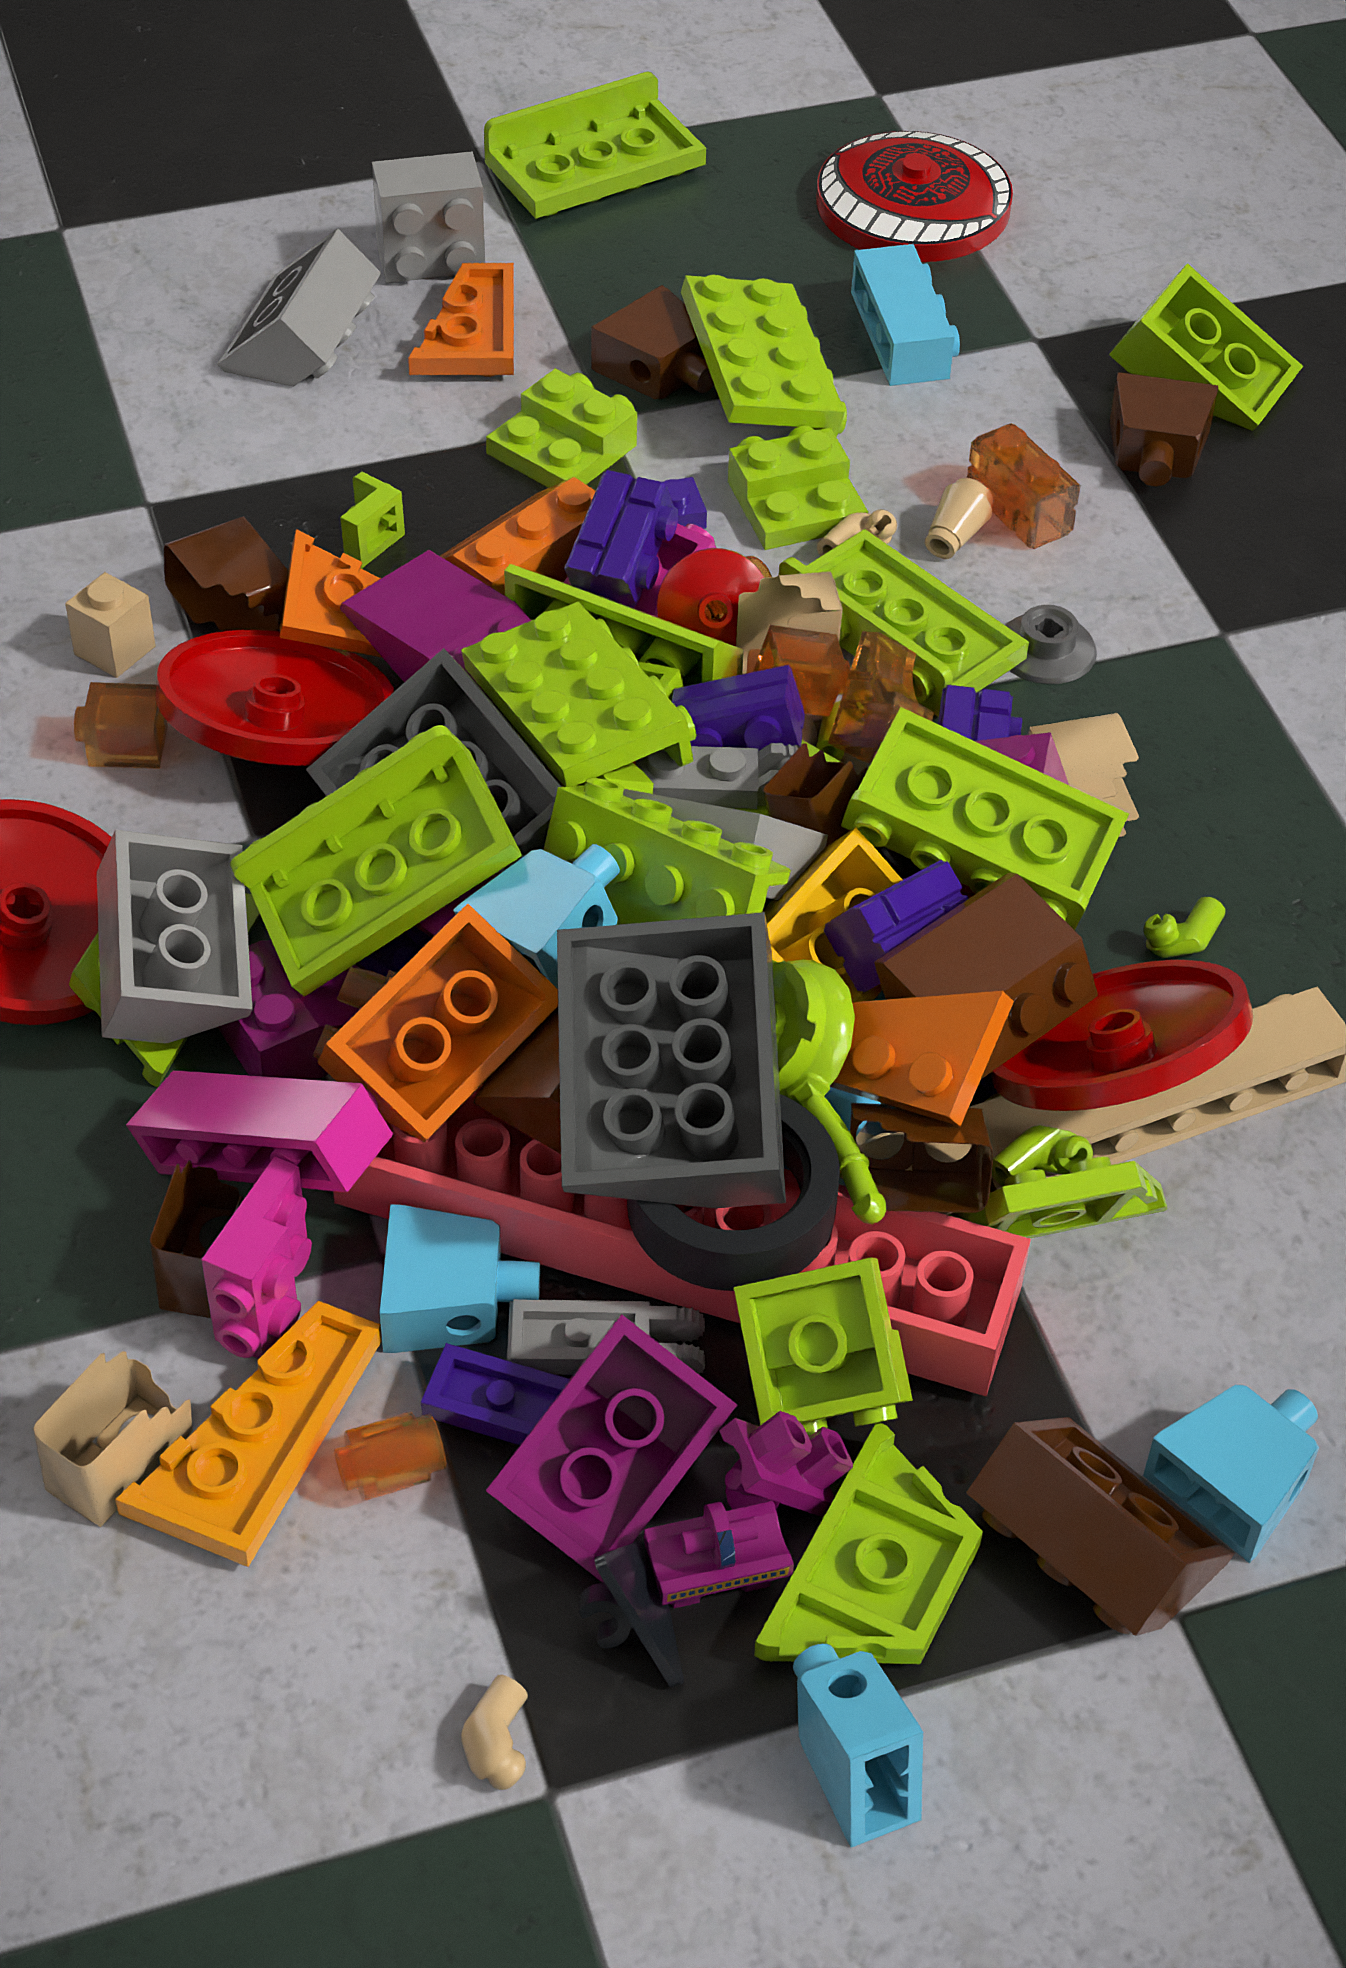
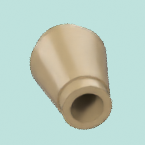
[925,478,993,559]

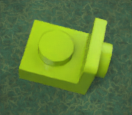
[340,472,405,569]

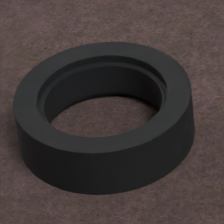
[627,1094,840,1291]

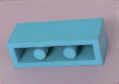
[851,244,960,386]

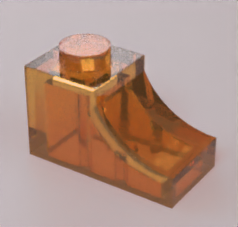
[828,631,934,763]

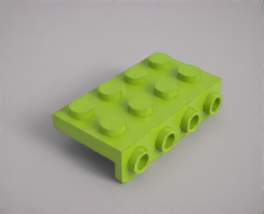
[484,71,706,219]
[681,275,847,437]
[778,529,1029,717]
[461,601,696,787]
[841,707,1129,930]
[230,725,522,997]
[544,778,791,925]

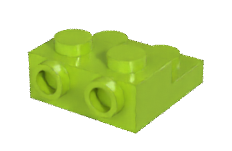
[486,368,637,488]
[728,426,869,550]
[734,1258,913,1437]

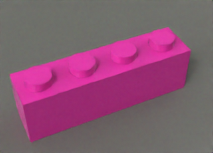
[126,1071,393,1192]

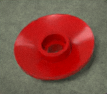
[657,548,765,646]

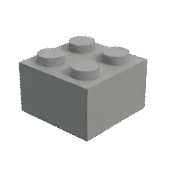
[372,151,485,283]

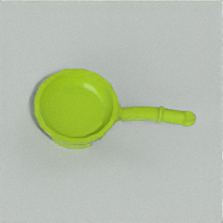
[772,959,886,1225]

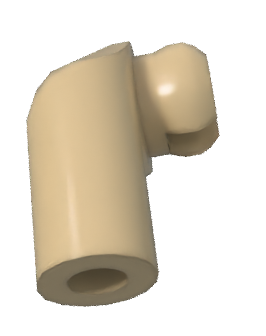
[817,509,897,556]
[461,1675,528,1790]

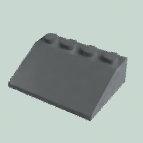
[306,648,564,872]
[557,912,786,1208]

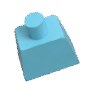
[453,844,620,989]
[380,1204,540,1353]
[1143,1385,1319,1563]
[793,1644,923,1848]

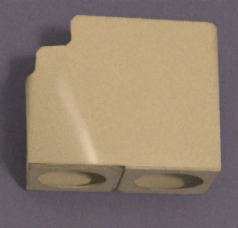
[736,571,843,696]
[1027,713,1139,837]
[33,1351,192,1527]

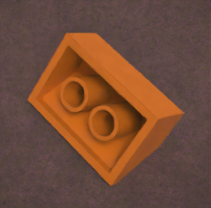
[440,477,596,596]
[317,904,558,1143]

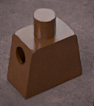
[591,285,714,399]
[1110,372,1218,486]

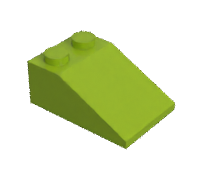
[1109,263,1303,431]

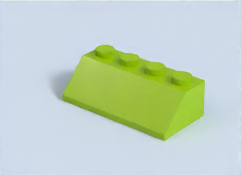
[504,564,744,687]

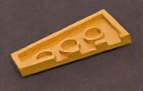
[115,1301,382,1567]

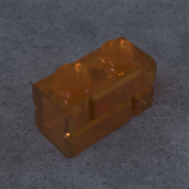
[967,423,1081,549]

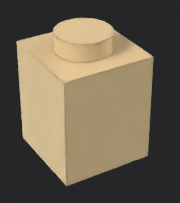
[65,572,156,678]

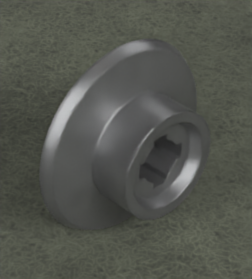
[1005,605,1097,684]

